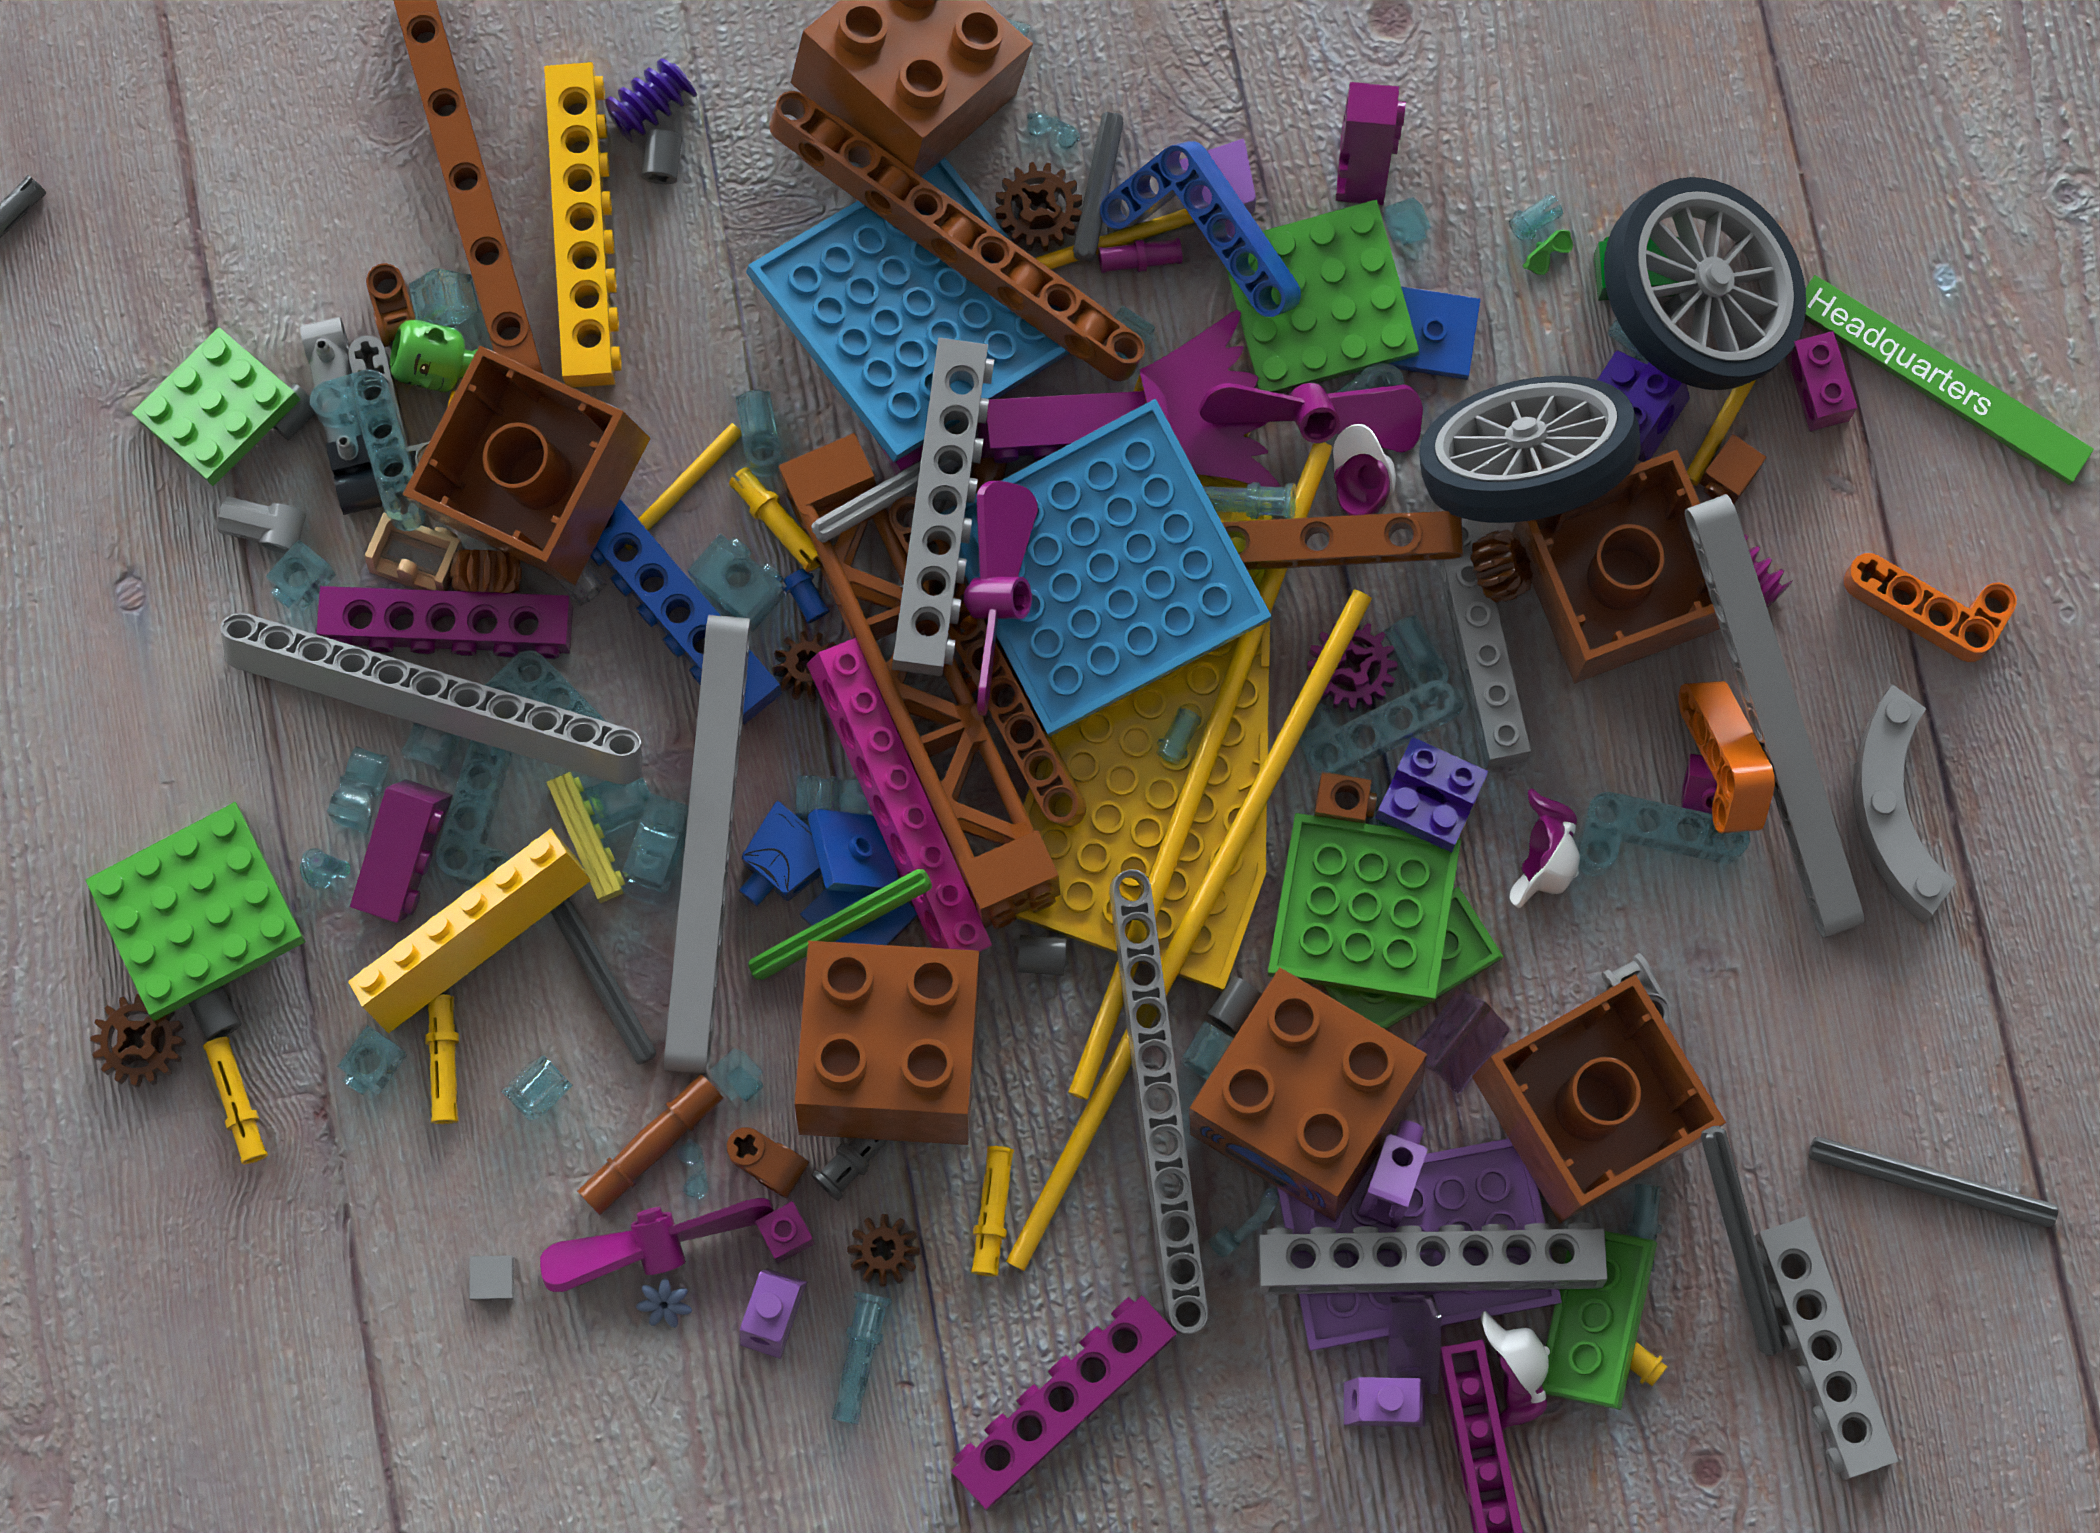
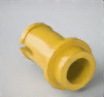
[1630,1342,1668,1386]

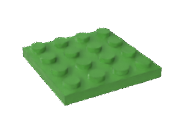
[1226,199,1420,394]
[85,802,306,1021]
[1268,813,1461,1003]

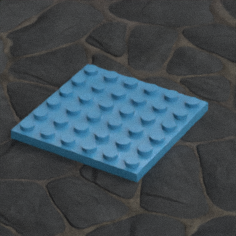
[746,157,1070,462]
[940,399,1273,737]

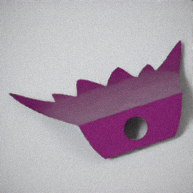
[1139,309,1286,497]

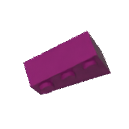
[1335,82,1406,205]
[349,779,453,923]

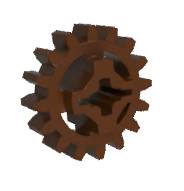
[995,162,1082,252]
[90,994,186,1087]

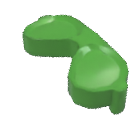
[1522,229,1573,275]

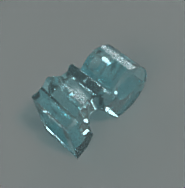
[327,746,390,834]
[796,775,873,821]

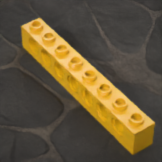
[544,62,622,388]

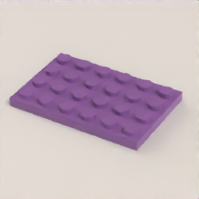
[1276,1138,1562,1352]

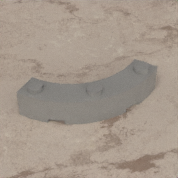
[1853,684,1957,924]

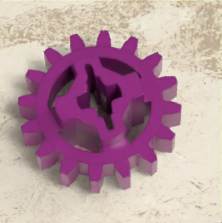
[1307,623,1398,712]

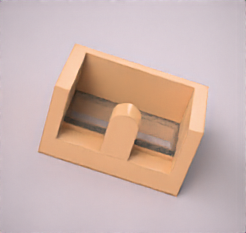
[364,512,463,591]

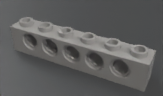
[1437,518,1531,770]
[1755,1216,1899,1480]

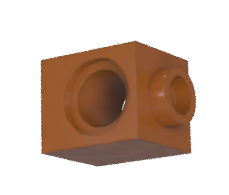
[1699,434,1767,504]
[1314,771,1377,823]

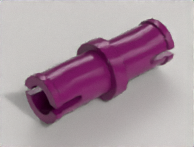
[1098,238,1183,273]

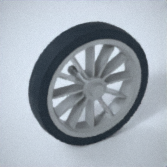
[1604,177,1806,390]
[1419,376,1640,523]

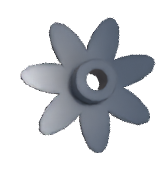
[636,1278,692,1328]

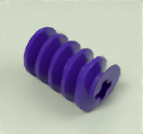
[605,58,697,143]

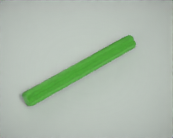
[748,869,932,980]

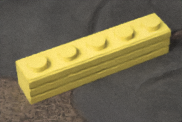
[546,772,625,904]

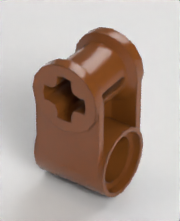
[366,263,419,347]
[727,1127,810,1199]

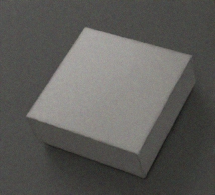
[469,1255,514,1300]

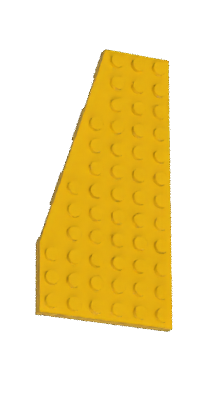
[1016,474,1272,992]

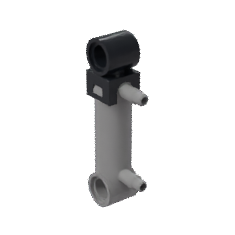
[300,317,384,515]

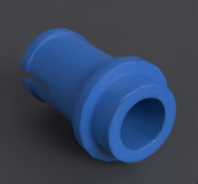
[783,568,830,624]

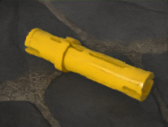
[729,467,821,572]
[425,994,459,1124]
[203,1037,268,1165]
[971,1146,1014,1277]

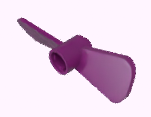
[1198,383,1423,453]
[964,481,1038,715]
[540,1198,774,1292]

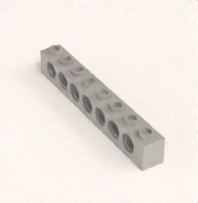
[892,337,994,677]
[1258,1222,1607,1295]

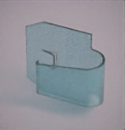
[1384,197,1431,246]
[710,1048,764,1102]

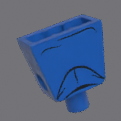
[738,800,822,907]

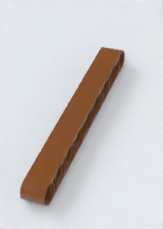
[889,496,1086,827]

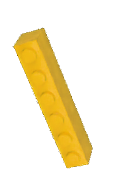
[348,829,591,1034]

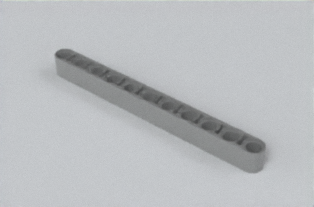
[1685,494,1865,938]
[220,613,642,785]
[664,615,751,1075]
[1109,869,1208,1334]

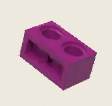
[1786,331,1858,431]

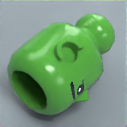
[390,320,478,392]

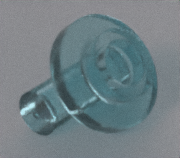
[300,848,351,890]

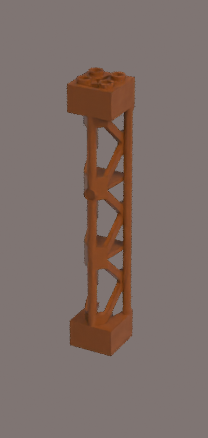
[778,433,1060,929]

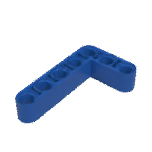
[1100,141,1301,317]

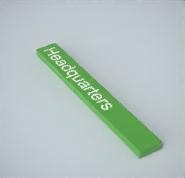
[1805,275,2094,485]

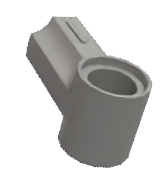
[217,496,306,555]

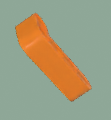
[1844,553,2017,662]
[1678,681,1775,833]

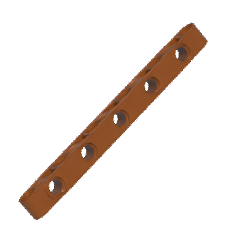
[393,0,544,374]
[769,91,1145,381]
[1222,511,1463,570]

